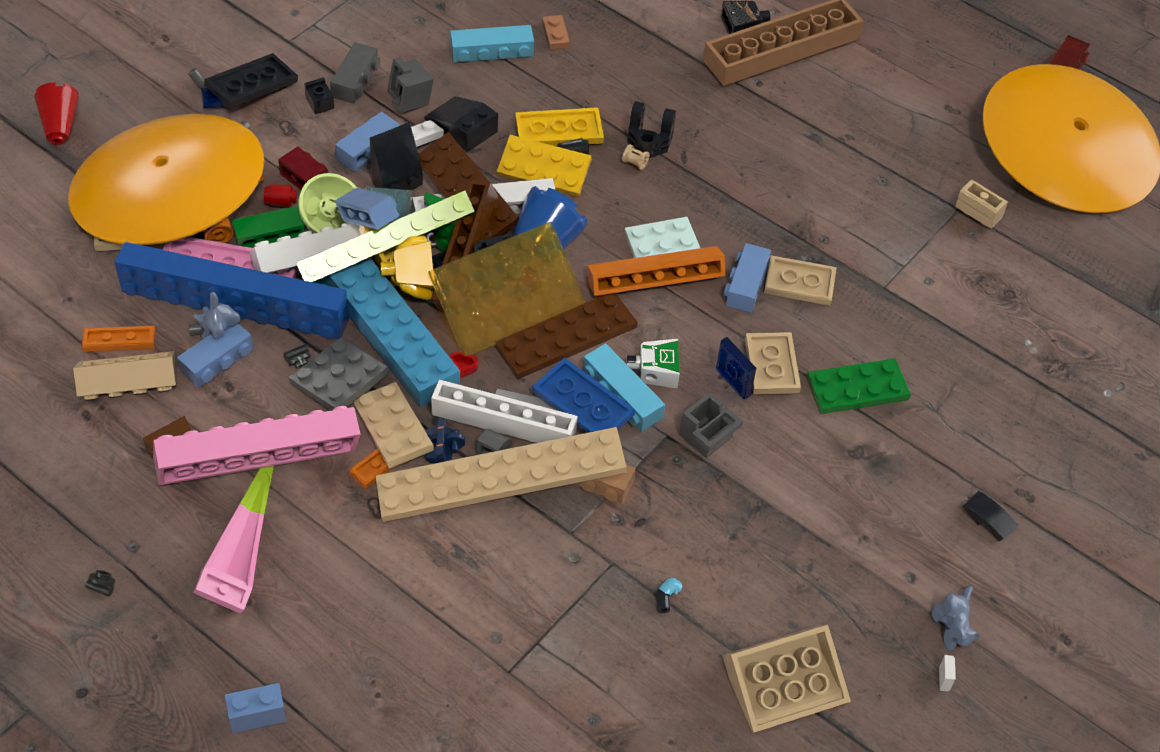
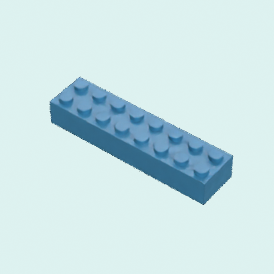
[322,258,460,408]

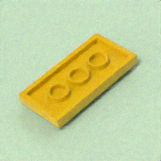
[515,108,604,146]
[497,135,592,197]

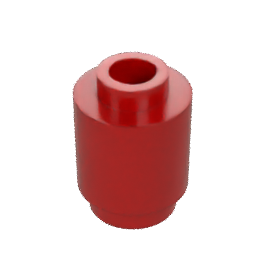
[264,184,297,207]

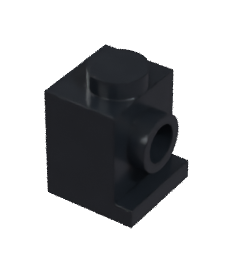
[304,77,334,114]

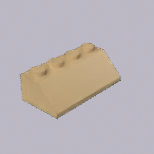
[73,351,177,399]

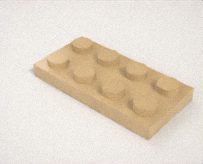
[353,382,434,469]

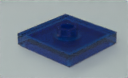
[716,337,757,400]

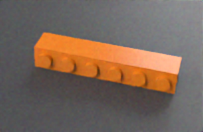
[587,246,725,296]

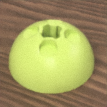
[298,173,357,233]

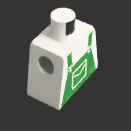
[626,339,680,388]

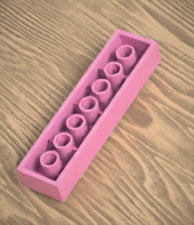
[153,406,360,485]

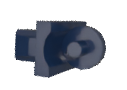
[425,418,466,463]

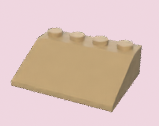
[722,625,851,733]

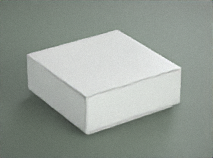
[939,655,956,692]

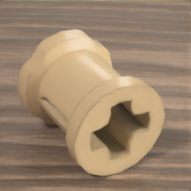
[622,144,650,170]

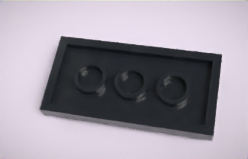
[204,53,298,109]

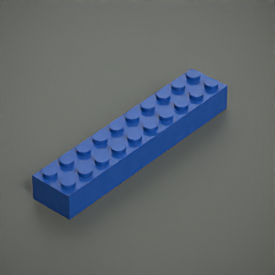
[114,242,349,339]

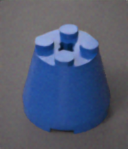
[513,186,587,266]

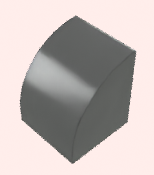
[477,429,512,455]

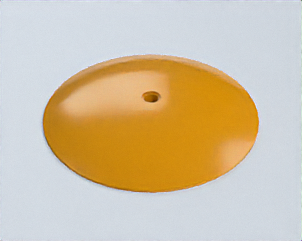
[982,64,1160,213]
[68,114,264,245]

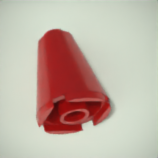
[34,82,79,145]

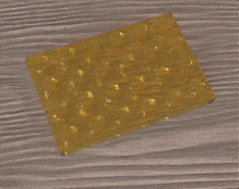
[428,221,586,355]

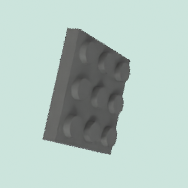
[289,338,390,411]

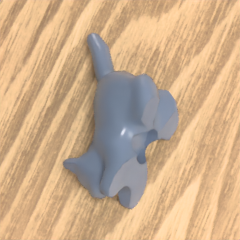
[194,292,240,340]
[932,586,980,651]

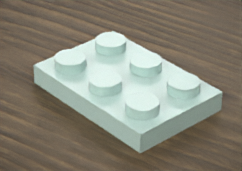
[624,217,700,258]

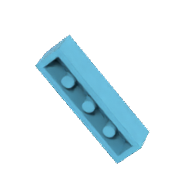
[450,25,534,63]
[582,343,665,432]

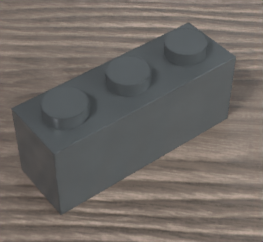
[330,42,380,104]

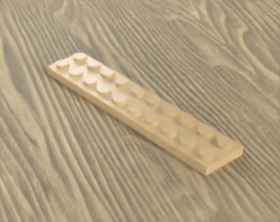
[376,427,627,522]

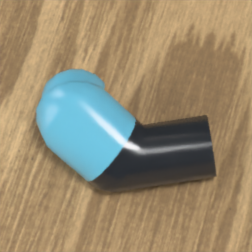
[656,578,682,613]

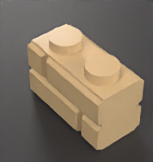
[955,180,1008,228]

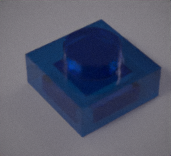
[201,88,225,108]

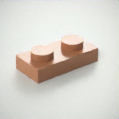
[542,15,570,50]

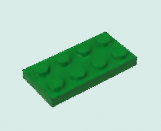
[806,358,911,414]

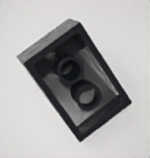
[424,96,498,152]
[369,122,423,197]

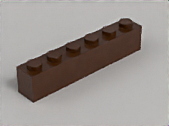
[431,180,498,314]

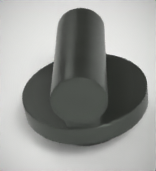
[283,344,311,368]
[85,570,115,597]

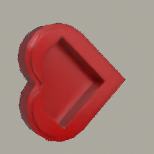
[449,352,479,378]

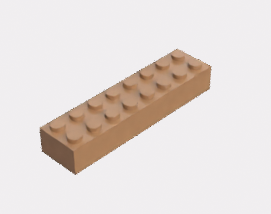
[703,0,864,86]

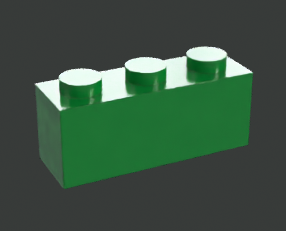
[232,206,305,248]

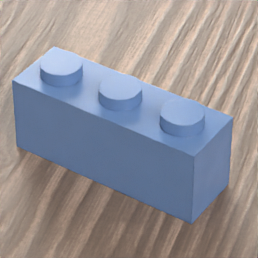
[335,111,400,172]
[335,188,399,230]
[724,243,771,313]
[177,323,254,388]

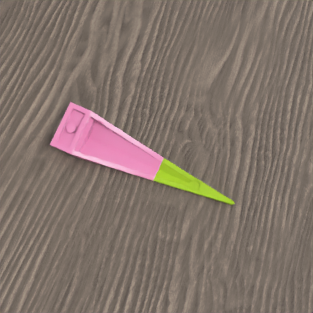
[193,466,274,614]

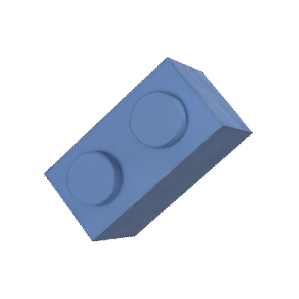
[225,683,286,733]

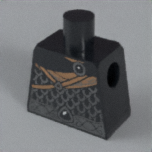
[721,1,771,35]

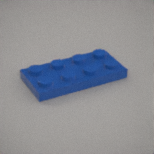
[532,358,635,433]

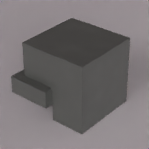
[387,57,434,113]
[679,392,743,458]

